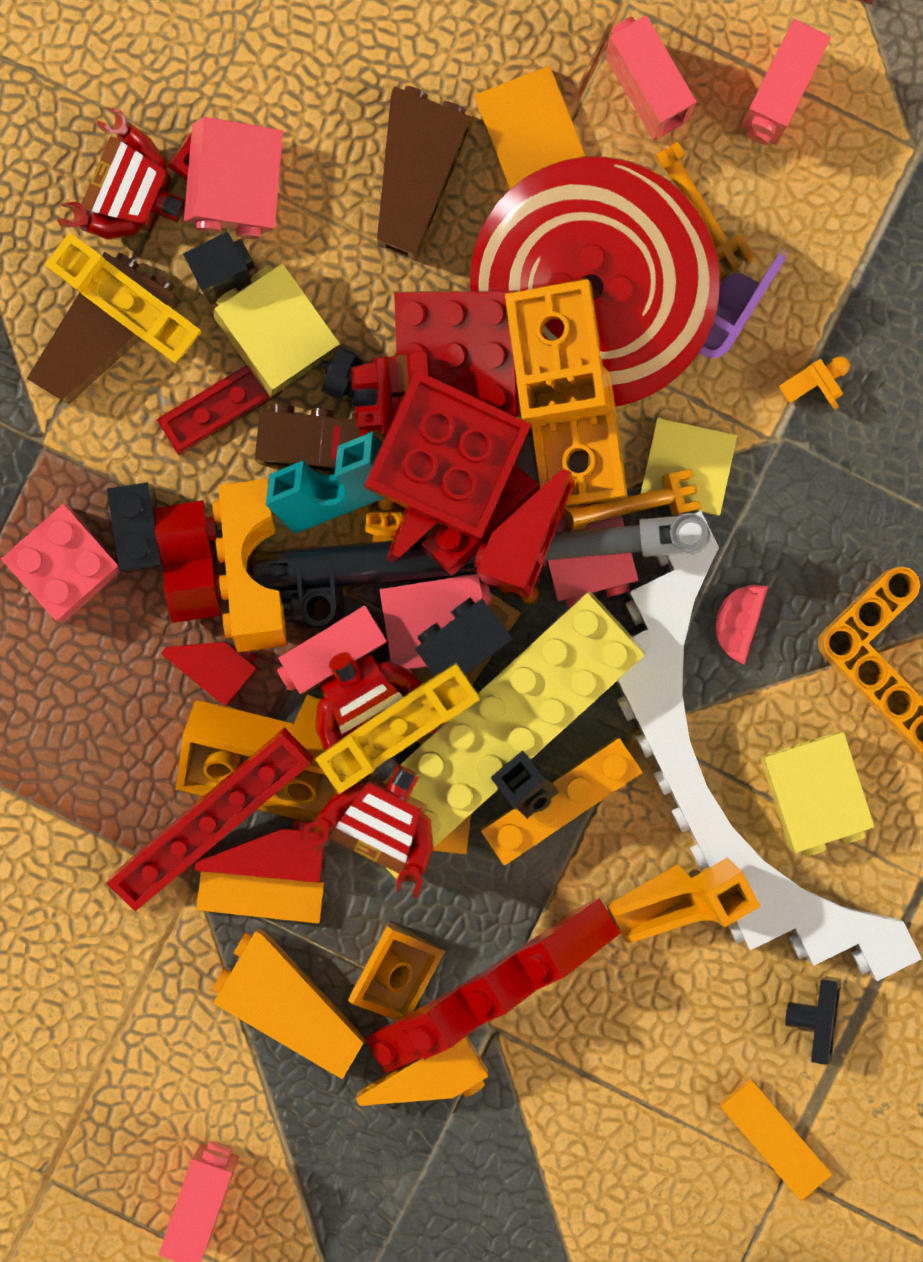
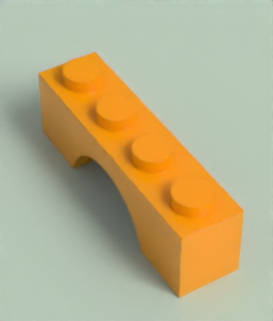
[212,479,287,652]
[481,737,643,866]

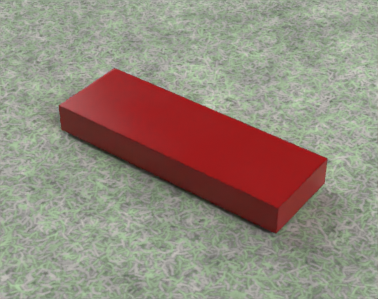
[156,365,283,455]

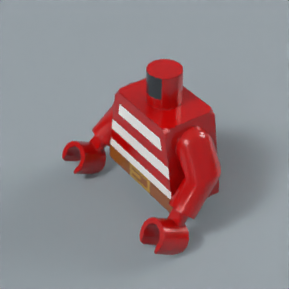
[58,107,186,240]
[315,652,448,751]
[300,765,434,898]

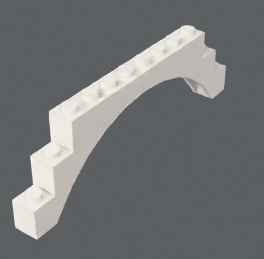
[616,511,922,981]

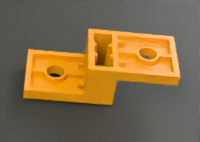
[505,279,628,507]

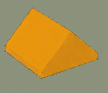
[348,921,445,1020]

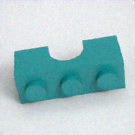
[266,432,385,534]

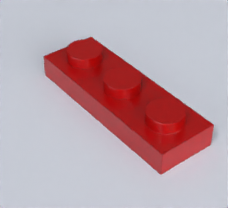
[421,463,540,576]

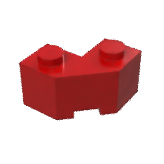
[154,500,224,623]

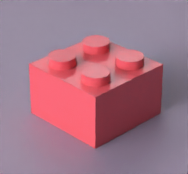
[1,504,121,622]

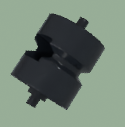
[319,343,397,407]

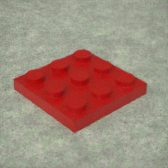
[394,290,521,417]
[363,370,531,541]

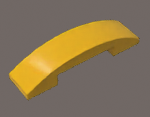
[44,232,202,365]
[315,663,481,794]

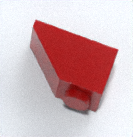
[161,642,260,706]

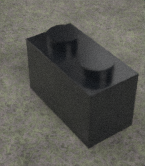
[183,231,256,304]
[107,482,163,573]
[415,597,513,676]

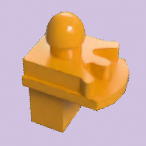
[779,356,851,411]
[365,498,404,542]

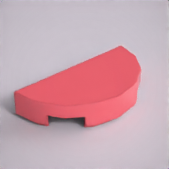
[714,585,768,665]

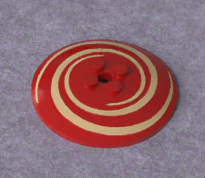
[470,156,720,407]

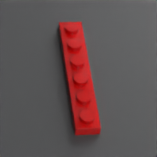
[106,727,314,912]

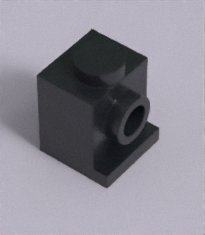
[490,750,559,819]

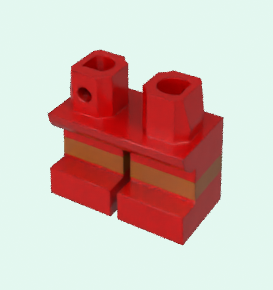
[351,351,429,434]

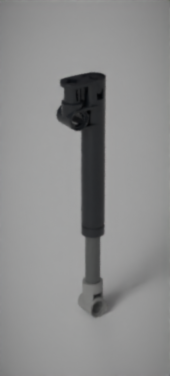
[254,513,710,630]

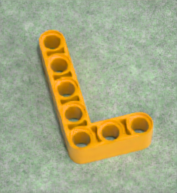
[818,567,923,759]

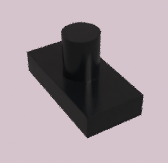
[785,976,842,1065]

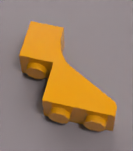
[606,857,761,943]

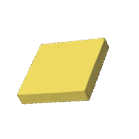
[640,418,737,516]

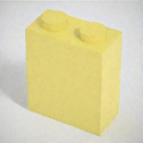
[214,263,340,398]
[760,731,874,857]

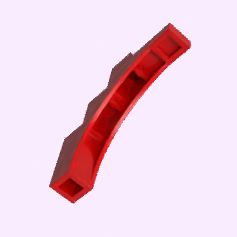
[365,898,621,1073]

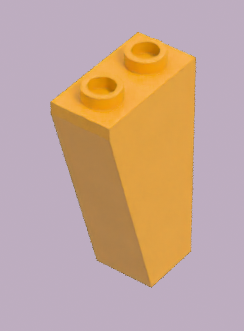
[212,927,365,1079]

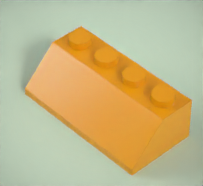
[175,700,338,822]

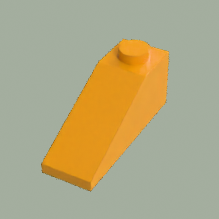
[356,1036,488,1106]

